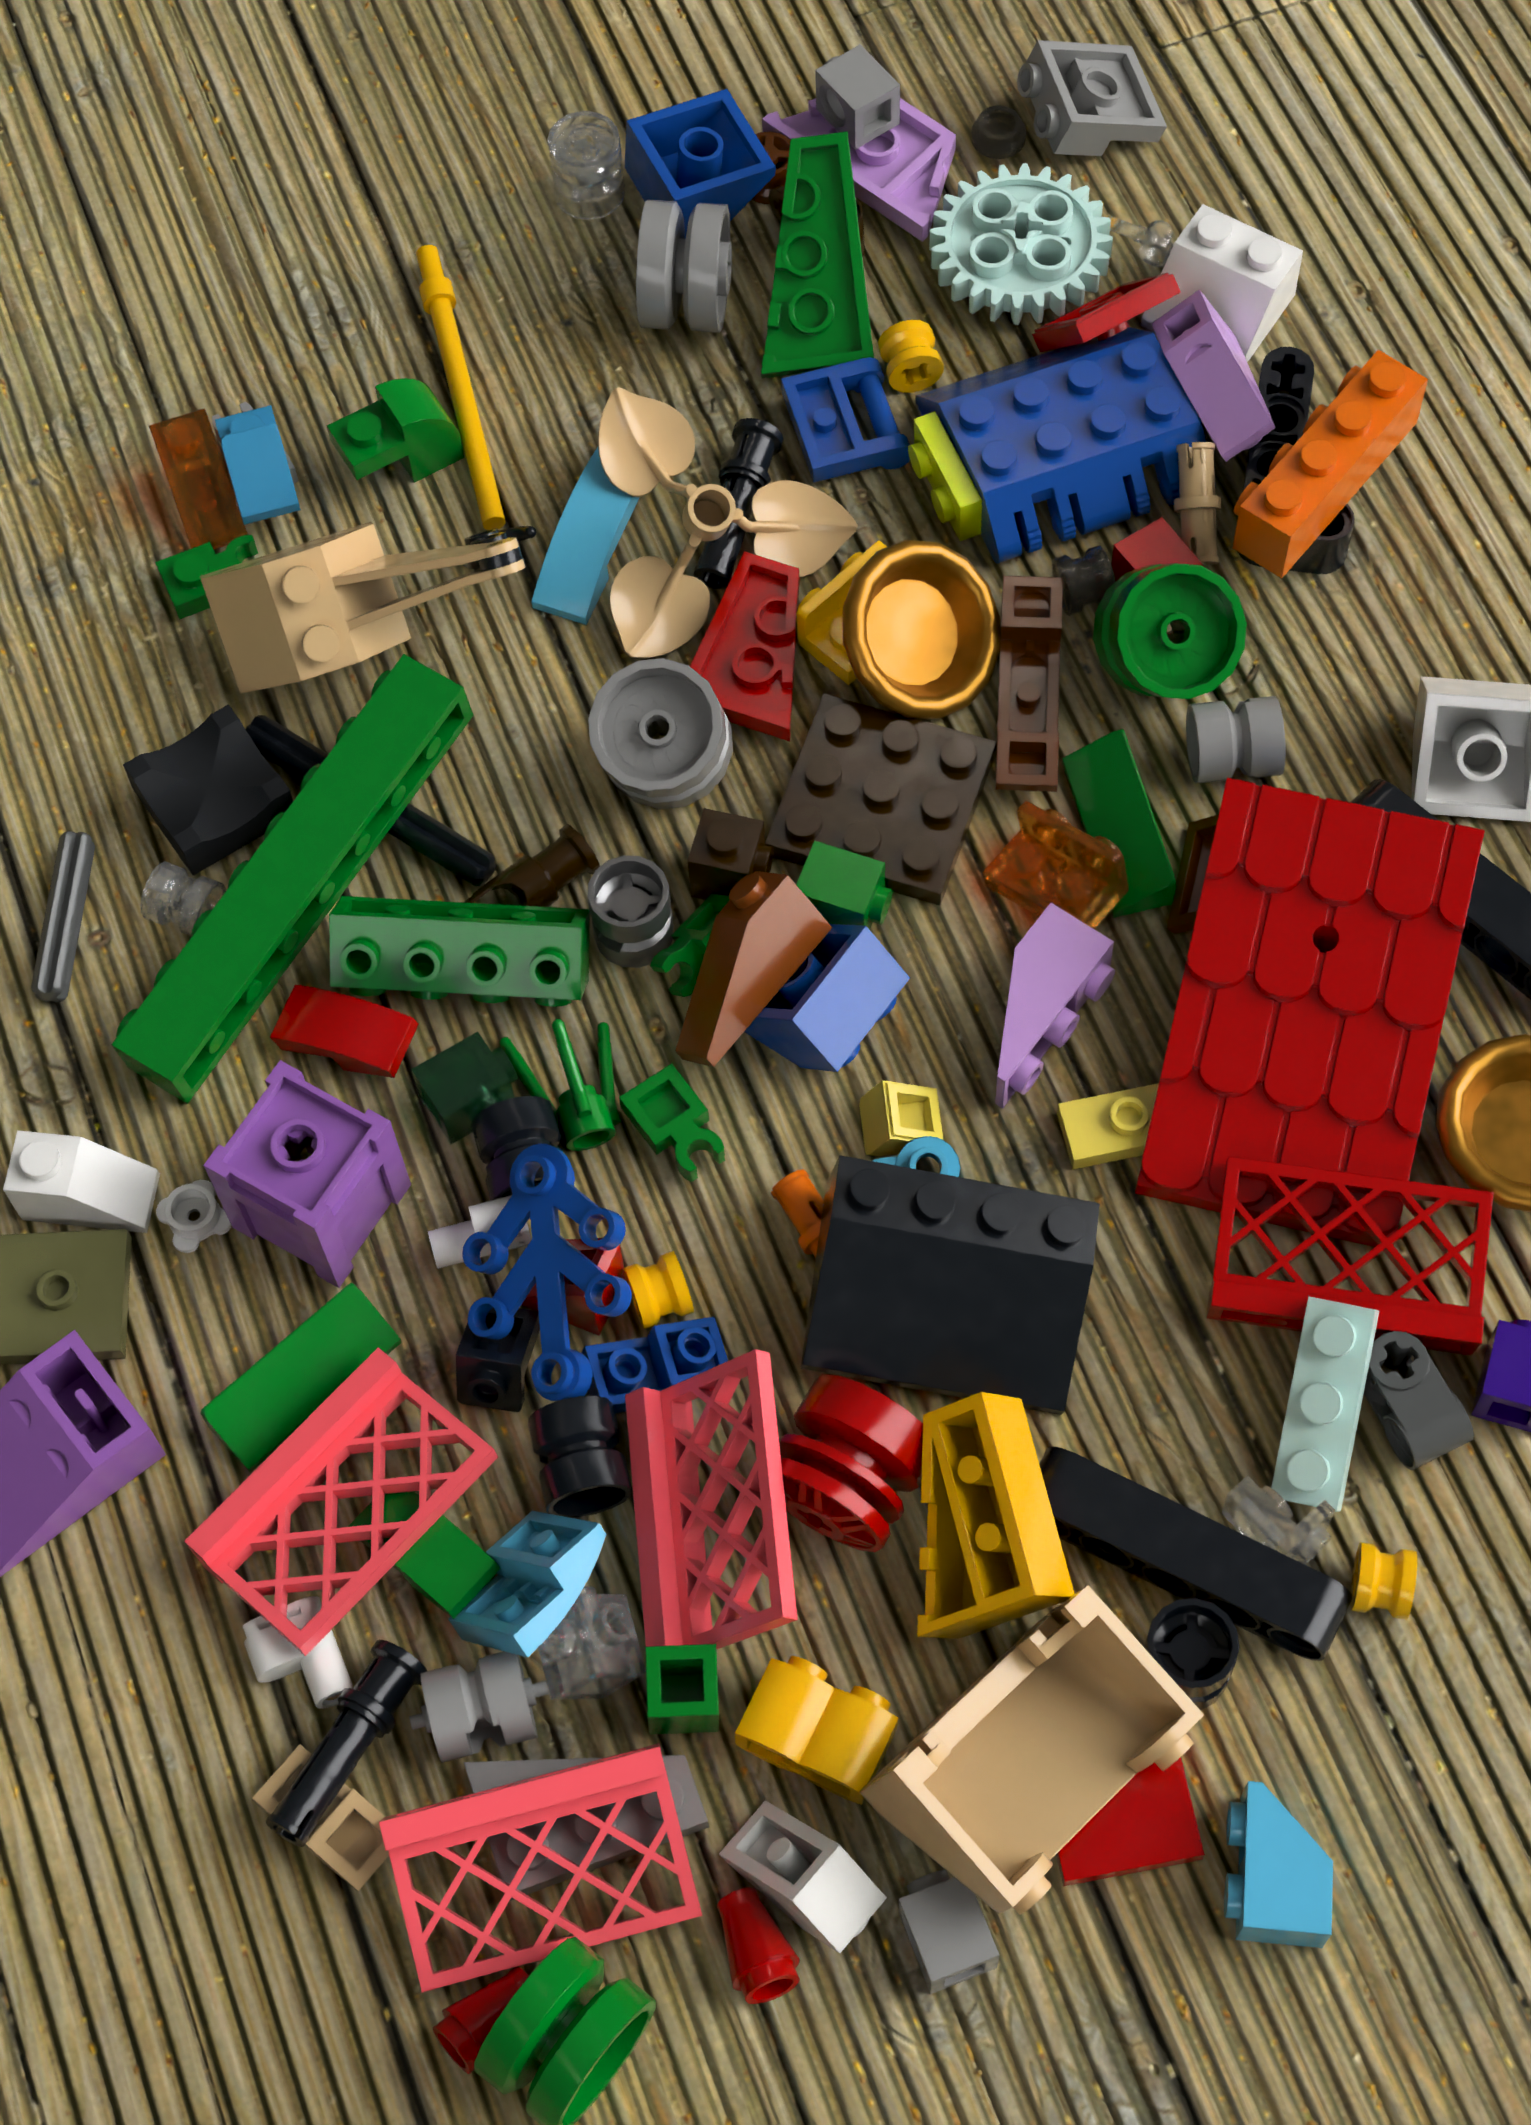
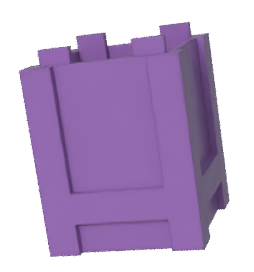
[203,1060,411,1288]

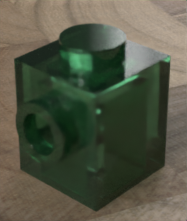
[411,1031,518,1144]

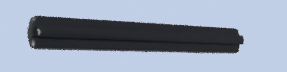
[245,715,497,886]

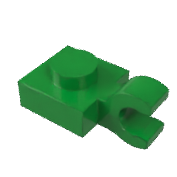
[650,894,730,997]

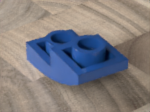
[581,1316,728,1414]

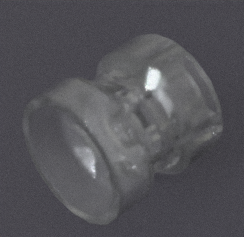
[141,861,226,936]

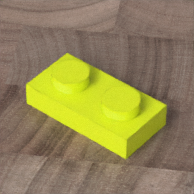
[908,411,982,541]

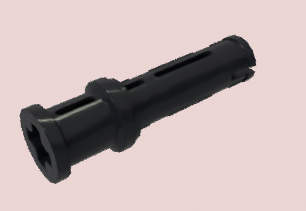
[693,418,784,590]
[266,1640,427,1847]

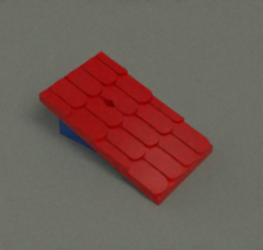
[1135,777,1485,1247]

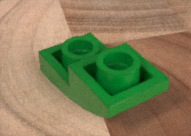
[348,1477,501,1619]

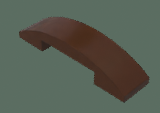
[995,575,1063,792]

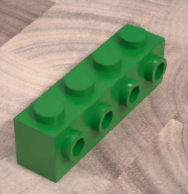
[329,896,590,1007]

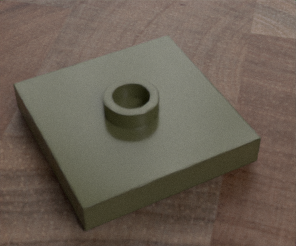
[0,1229,132,1365]

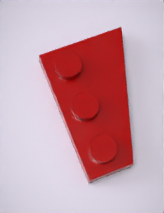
[690,551,800,742]

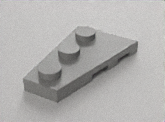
[463,1755,709,1901]

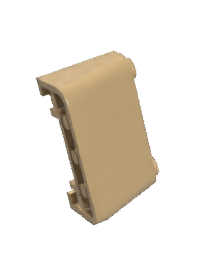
[860,1585,1204,1915]

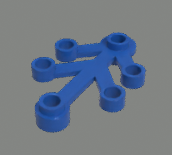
[462,1144,632,1402]

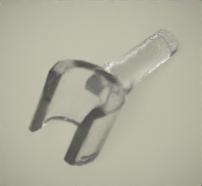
[1105,215,1173,267]

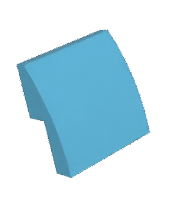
[448,1511,606,1658]

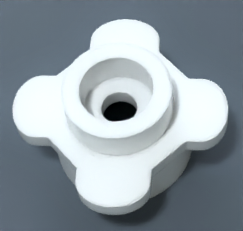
[156,1180,232,1253]

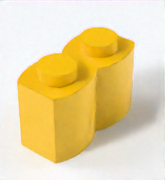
[735,1656,899,1805]

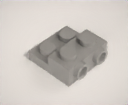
[1017,40,1167,156]

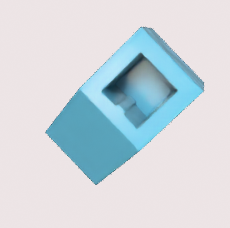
[1224,1781,1333,1948]

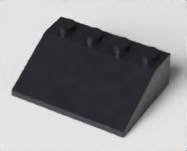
[801,1155,1100,1415]

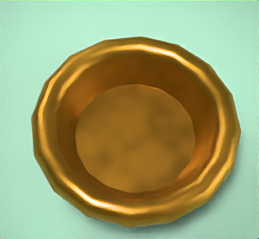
[843,540,1000,719]
[1435,1034,1531,1212]

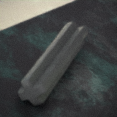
[31,831,95,1002]

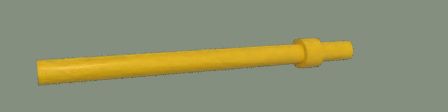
[416,245,506,530]

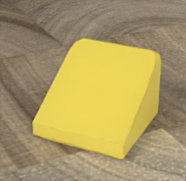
[859,1080,944,1156]

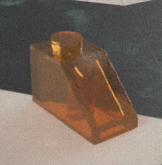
[149,408,248,550]

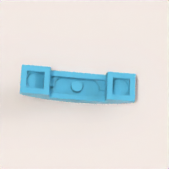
[531,447,640,625]

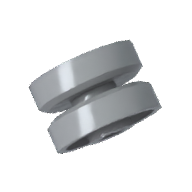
[636,200,732,333]
[588,658,733,809]

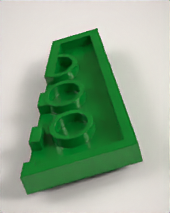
[761,131,874,378]

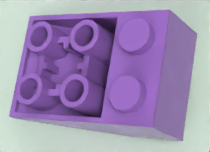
[0,1330,166,1577]

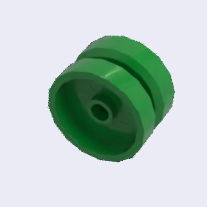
[1093,563,1247,699]
[474,1937,656,2125]

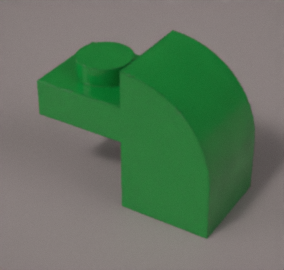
[327,378,465,483]

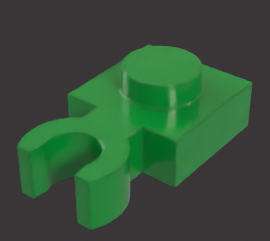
[155,535,258,620]
[619,1063,725,1182]

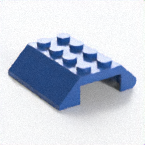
[916,327,1206,564]

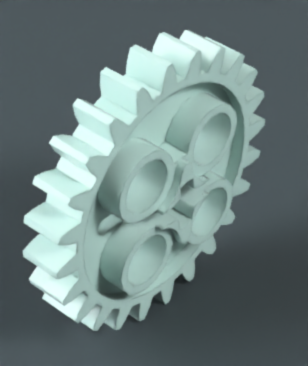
[929,163,1113,325]

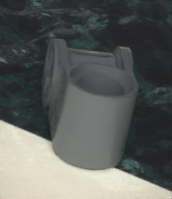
[1363,1331,1474,1470]

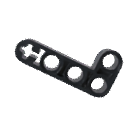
[1237,347,1355,574]

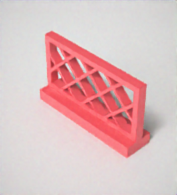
[184,1348,498,1656]
[625,1349,798,1650]
[379,1743,702,1993]

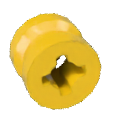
[878,320,944,393]
[623,1251,694,1329]
[1350,1542,1417,1620]

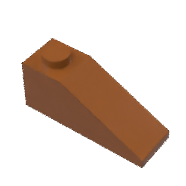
[675,871,833,1067]

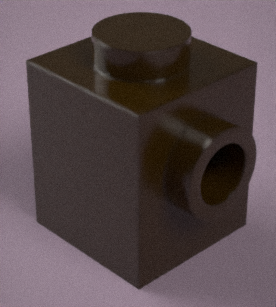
[687,808,774,900]

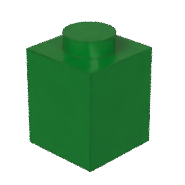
[796,841,893,930]
[646,1644,719,1735]

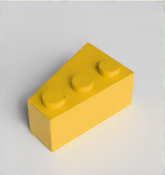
[917,1392,1075,1639]

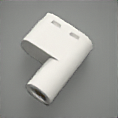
[428,1195,531,1269]
[242,1596,353,1709]

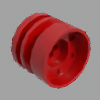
[779,1374,923,1553]

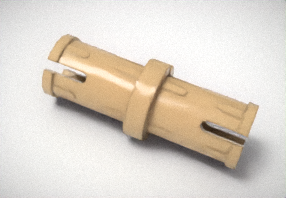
[1174,442,1222,565]

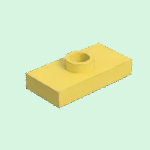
[1057,1083,1159,1170]

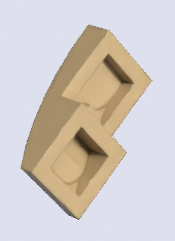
[252,1744,389,1891]

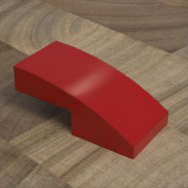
[270,984,419,1078]

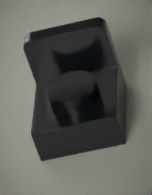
[456,1308,540,1412]

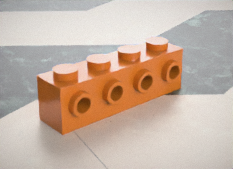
[1232,350,1428,579]

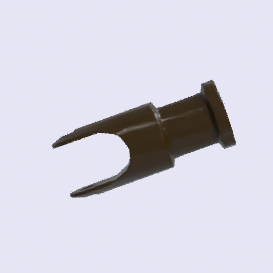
[464,824,600,907]

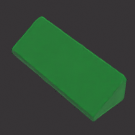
[1062,729,1176,918]
[200,1283,402,1473]

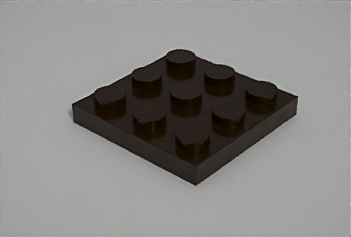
[765,694,997,906]

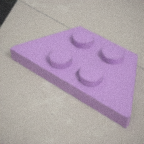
[762,98,956,242]

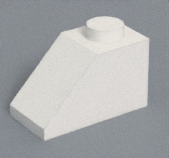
[3,1130,160,1233]
[719,1800,887,1953]

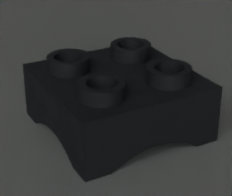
[123,704,293,876]

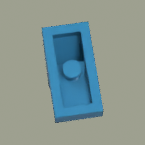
[215,405,301,525]

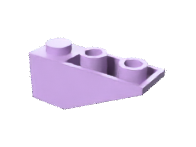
[1151,289,1276,462]
[995,903,1115,1109]

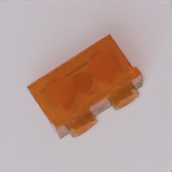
[983,801,1129,929]

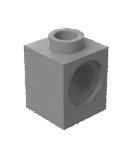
[815,44,900,150]
[898,1870,1000,1995]

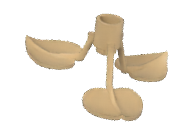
[598,387,858,659]

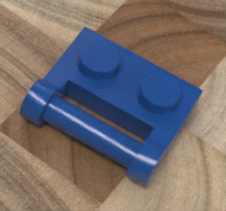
[781,357,910,483]

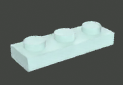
[1270,1296,1379,1512]

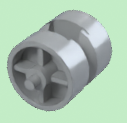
[409,1651,549,1763]

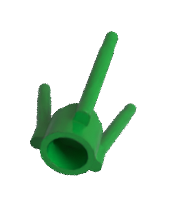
[499,1019,621,1151]

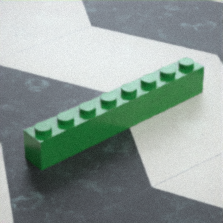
[111,654,474,1104]

